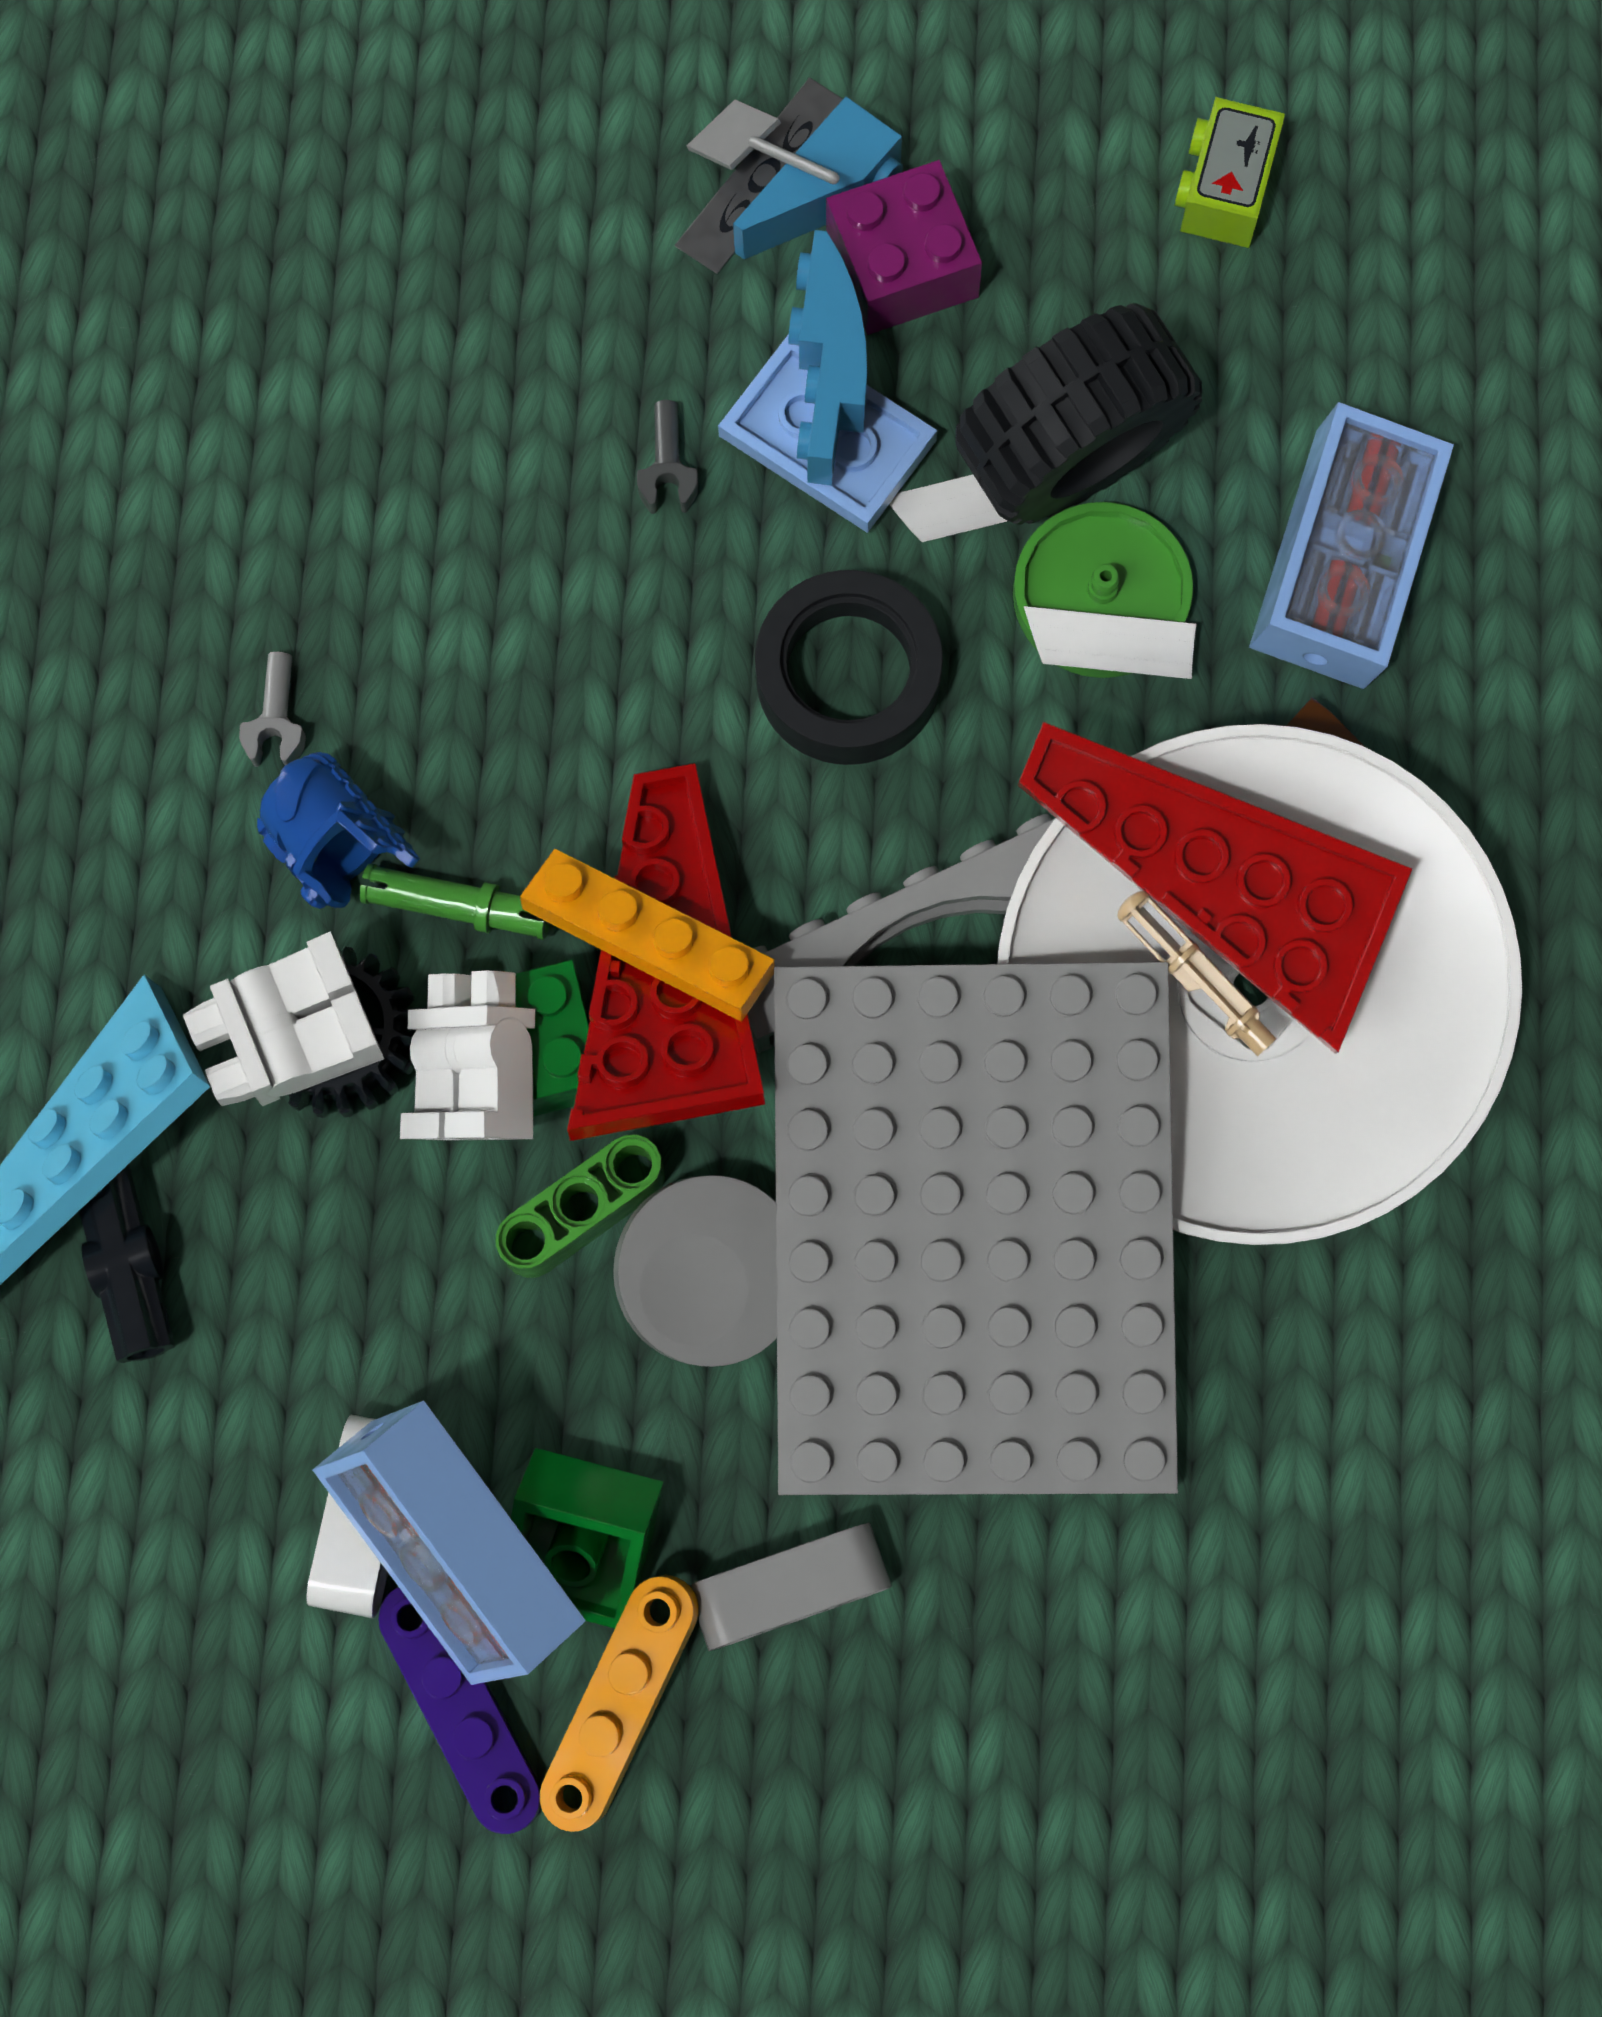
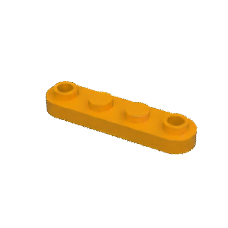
[540,1575,699,1832]

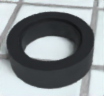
[755,570,943,765]

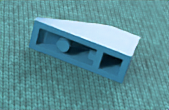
[733,96,903,259]

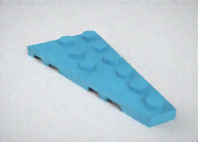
[0,974,210,1285]

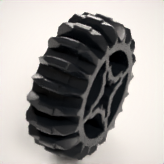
[288,946,415,1118]

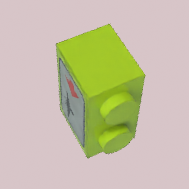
[1174,97,1285,248]

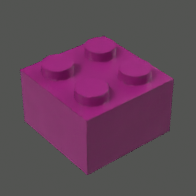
[826,160,982,335]

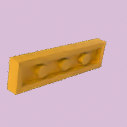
[520,848,775,1022]

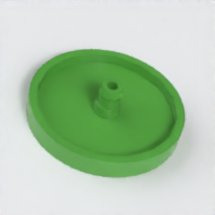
[1013,502,1193,678]

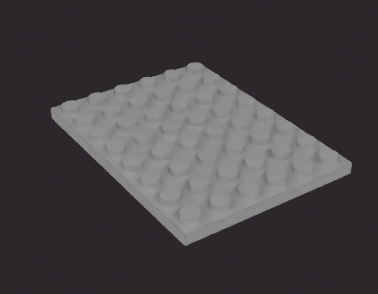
[774,962,1178,1495]

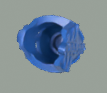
[257,752,420,909]

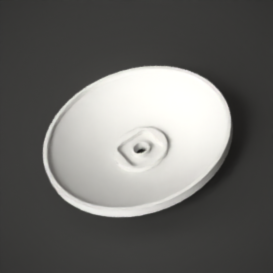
[997,724,1522,1245]

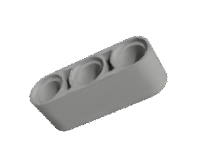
[689,1523,892,1651]

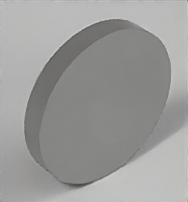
[613,1176,777,1367]

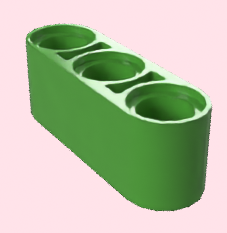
[496,1134,665,1278]

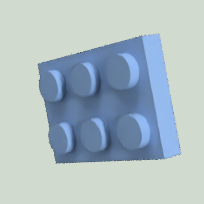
[718,334,937,533]

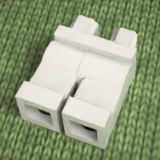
[183,931,384,1106]
[400,970,535,1141]

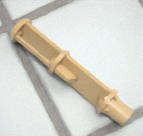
[1117,891,1277,1056]

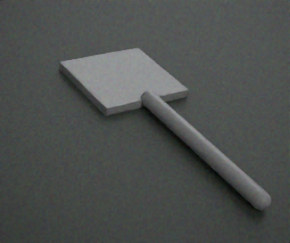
[686,100,840,184]

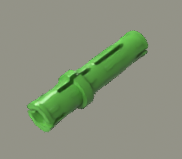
[360,863,551,940]

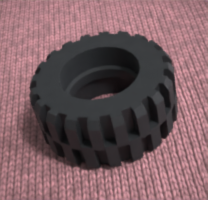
[956,303,1202,525]

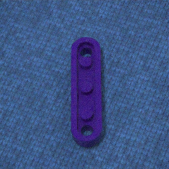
[378,1587,541,1834]

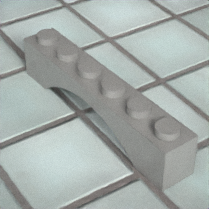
[747,814,1055,1053]

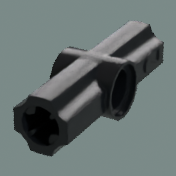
[78,1164,175,1363]

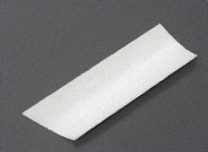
[889,475,1007,542]
[1024,606,1196,679]

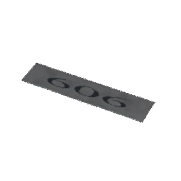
[674,77,843,274]

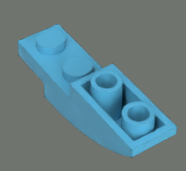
[788,230,867,486]

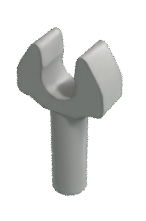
[239,652,306,767]

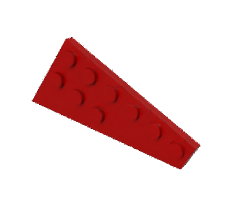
[1018,722,1412,1054]
[567,763,765,1141]

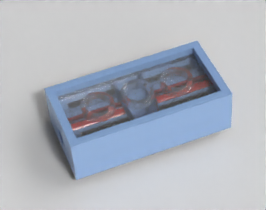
[1249,402,1454,689]
[312,1400,586,1685]

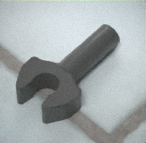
[637,400,698,514]

